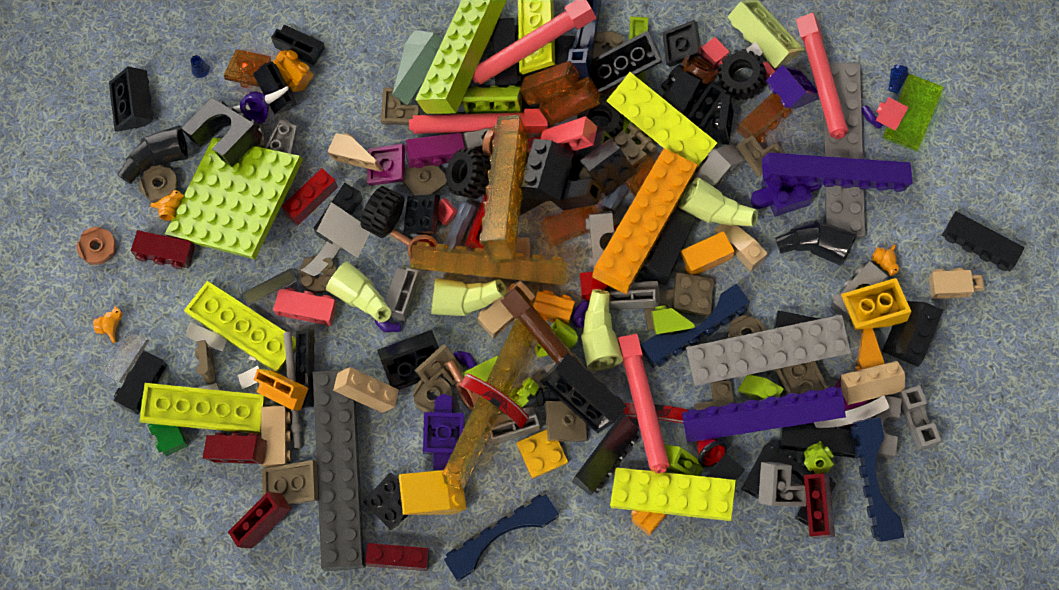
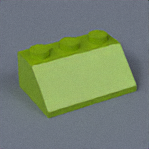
[462,86,523,114]

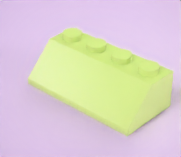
[728,0,805,68]

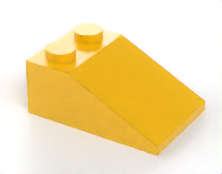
[841,278,911,330]
[399,470,467,515]

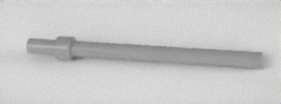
[284,332,302,449]

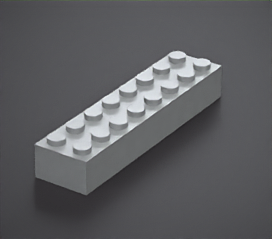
[686,315,851,386]

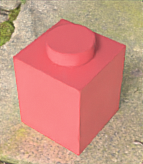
[700,37,729,70]
[876,97,909,131]

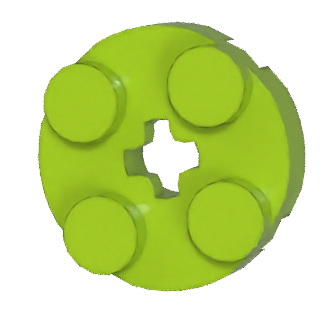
[508,376,539,408]

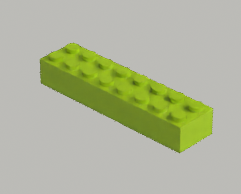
[415,0,507,114]

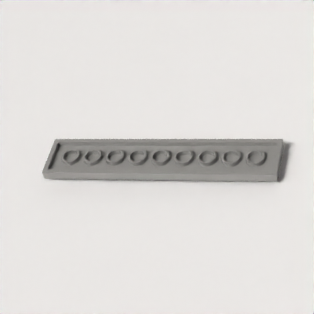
[823,63,865,238]

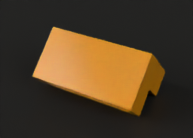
[680,231,735,276]
[254,369,308,411]

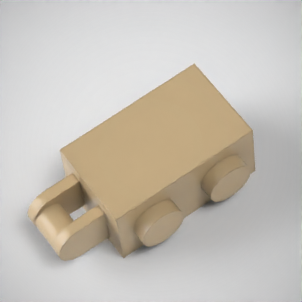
[928,268,985,299]

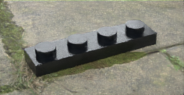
[296,329,315,409]

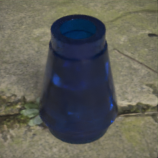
[190,55,209,78]
[888,64,909,94]

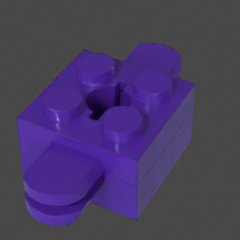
[750,179,822,217]
[423,394,464,471]

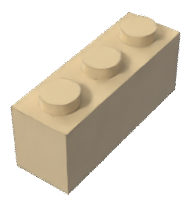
[477,281,536,339]
[841,361,905,405]
[333,367,399,413]
[261,406,292,468]

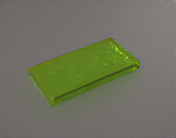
[882,74,944,151]

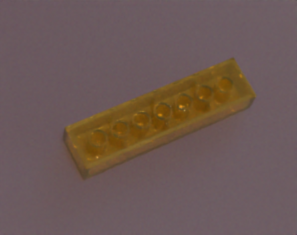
[480,115,529,263]
[410,241,567,285]

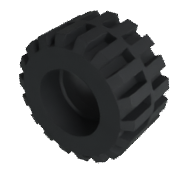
[718,49,767,100]
[577,96,624,138]
[445,148,494,199]
[360,186,404,238]

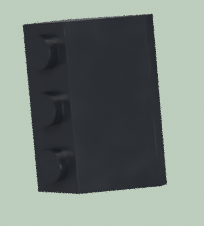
[109,66,153,132]
[520,139,574,202]
[882,301,943,367]
[377,330,439,390]

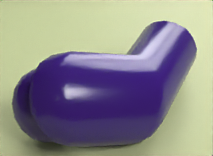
[861,106,884,129]
[572,300,589,328]
[375,319,401,333]
[453,351,477,369]

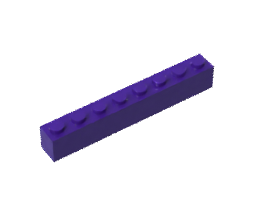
[762,153,913,192]
[682,387,846,443]

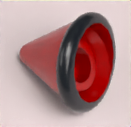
[696,439,727,467]

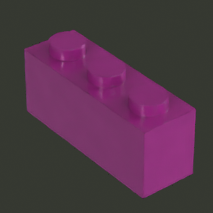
[405,133,465,168]

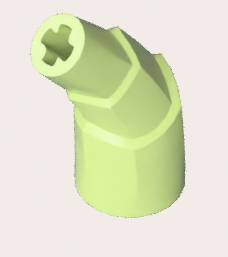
[679,177,758,226]
[326,261,391,322]
[431,278,506,316]
[581,289,623,371]

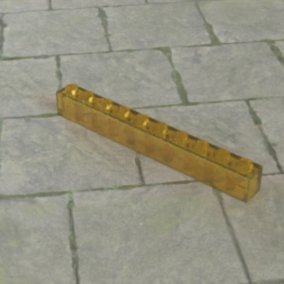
[442,313,540,490]

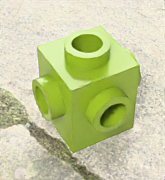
[804,441,834,474]

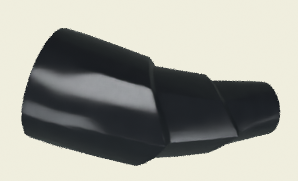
[117,125,188,184]
[775,221,857,266]

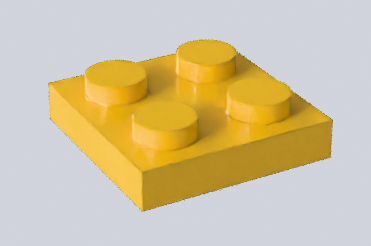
[516,429,568,479]

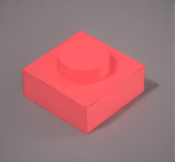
[438,198,458,225]

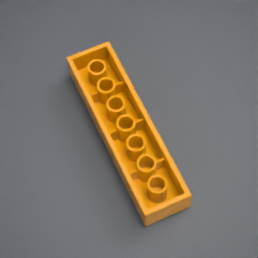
[592,148,698,295]

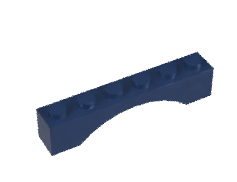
[567,0,602,78]
[640,284,750,368]
[851,417,905,542]
[444,494,559,582]

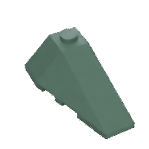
[392,30,443,105]

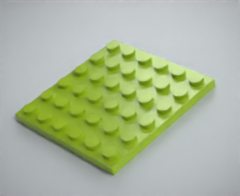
[165,137,303,260]

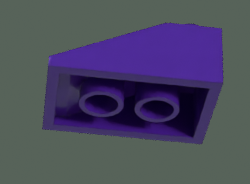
[766,65,819,109]

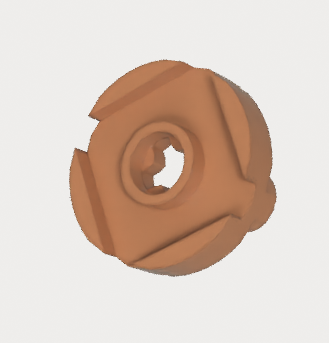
[76,227,116,265]

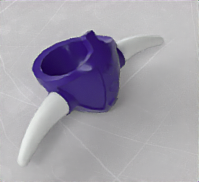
[233,87,289,124]

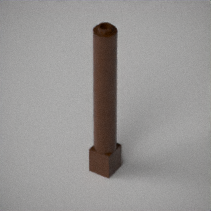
[501,285,586,369]

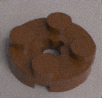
[682,55,718,84]

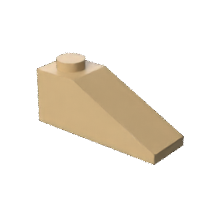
[327,133,383,172]
[714,224,768,272]

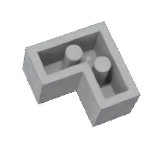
[694,144,746,189]
[758,462,806,506]

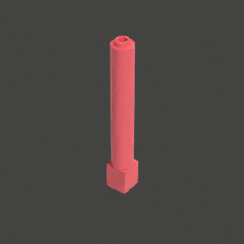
[472,0,596,85]
[796,13,848,139]
[409,109,548,134]
[618,334,670,474]

